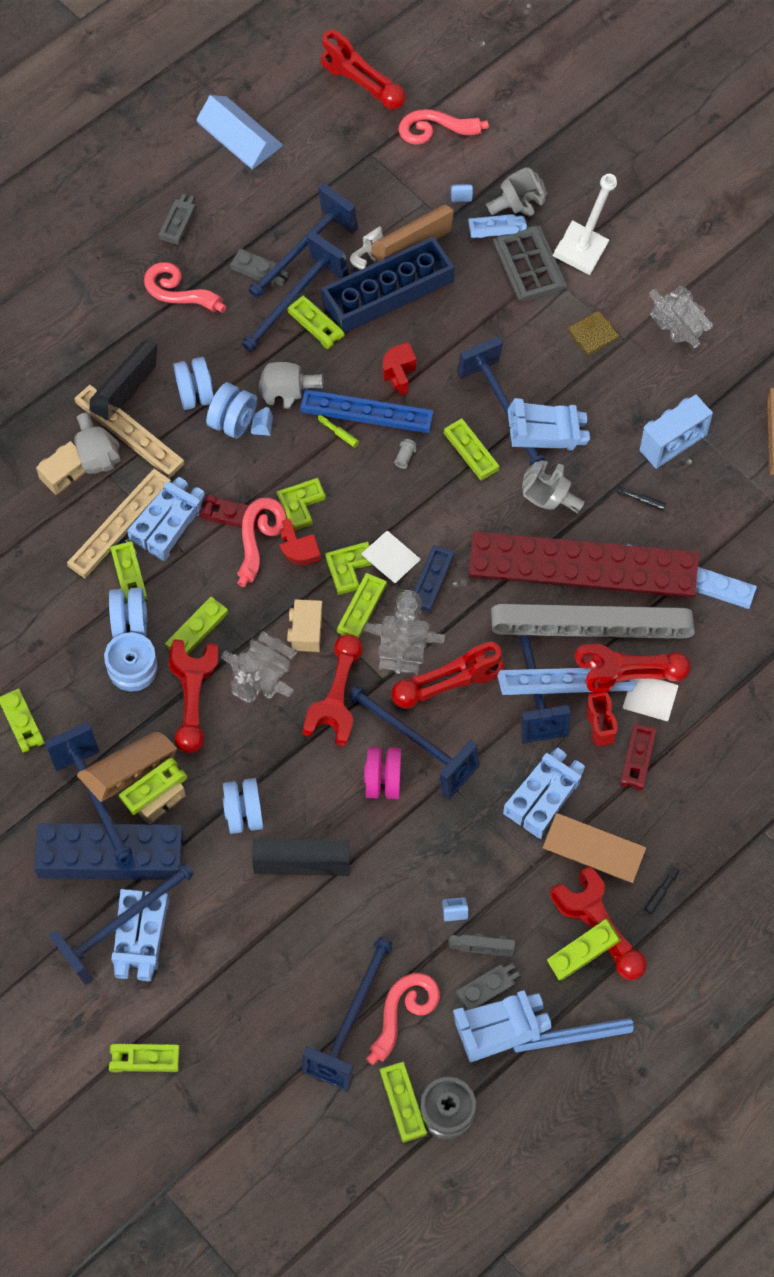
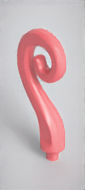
[399,109,488,145]
[144,262,227,313]
[237,498,286,587]
[366,973,440,1065]

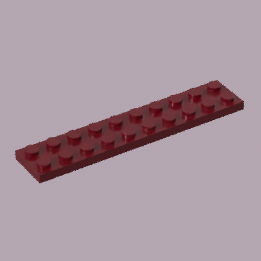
[469,531,699,598]

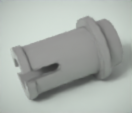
[394,439,417,469]

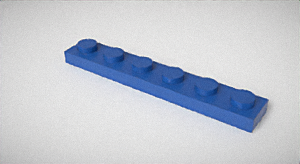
[301,389,434,433]

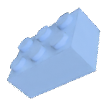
[640,395,713,469]

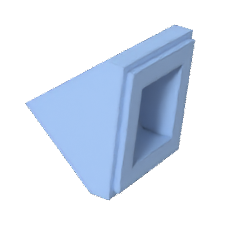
[450,184,473,202]
[251,407,273,436]
[442,897,468,921]

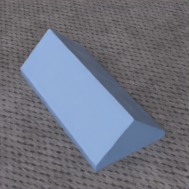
[197,95,282,170]

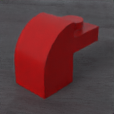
[383,342,416,396]
[279,519,322,565]

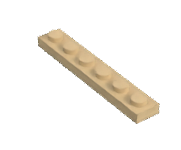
[74,385,185,479]
[67,469,171,579]

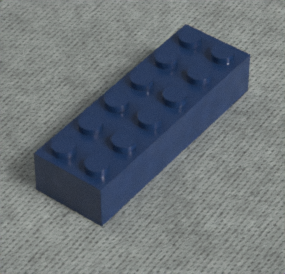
[321,236,455,333]
[34,823,184,880]

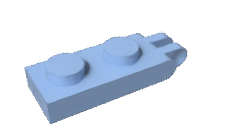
[468,215,527,238]

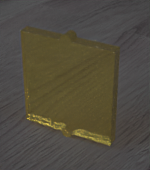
[568,311,619,355]

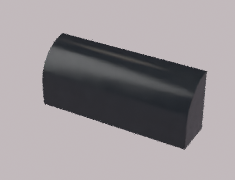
[89,341,157,421]
[253,838,350,876]

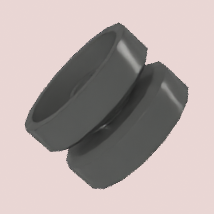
[420,1077,476,1140]

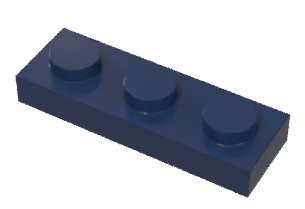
[409,545,454,613]

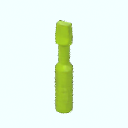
[318,415,359,448]

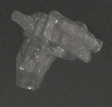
[649,284,713,348]
[364,590,445,675]
[221,631,297,703]

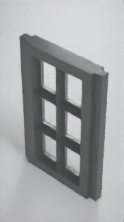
[493,226,567,302]

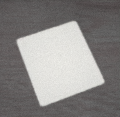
[362,531,420,583]
[623,679,678,721]

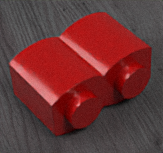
[586,692,617,747]

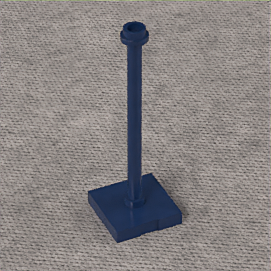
[248,183,358,298]
[242,231,348,352]
[457,336,545,466]
[517,603,570,743]
[349,686,480,799]
[44,722,133,864]
[49,863,194,985]
[302,937,392,1092]

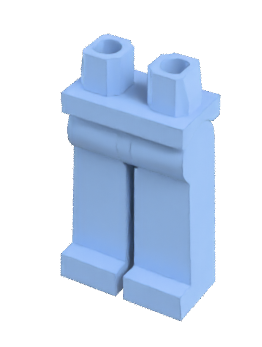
[507,398,590,451]
[127,477,205,562]
[503,748,585,839]
[112,889,170,981]
[453,991,551,1063]

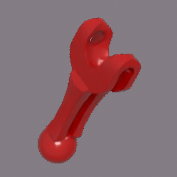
[320,30,406,110]
[302,634,363,747]
[168,639,218,754]
[391,642,505,709]
[574,644,691,692]
[550,867,647,980]

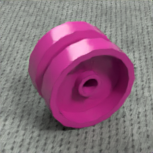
[364,747,401,799]

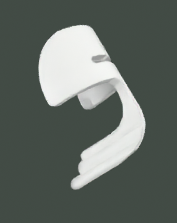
[350,226,383,269]

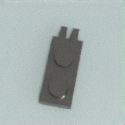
[159,193,196,245]
[230,249,289,286]
[448,933,515,957]
[456,963,522,1011]

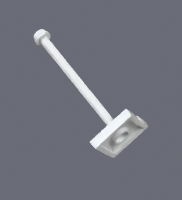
[553,174,617,275]

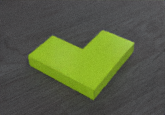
[276,478,326,531]
[325,542,373,595]

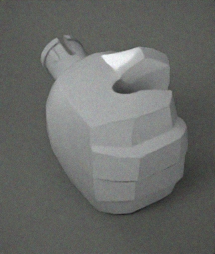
[486,168,547,216]
[258,362,324,409]
[74,413,121,474]
[522,460,585,513]

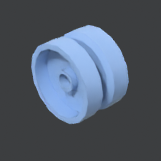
[173,357,214,410]
[206,382,257,439]
[109,587,148,638]
[104,632,158,692]
[223,778,263,834]

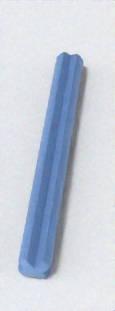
[513,1018,634,1052]

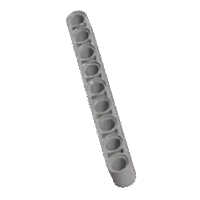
[491,604,695,639]

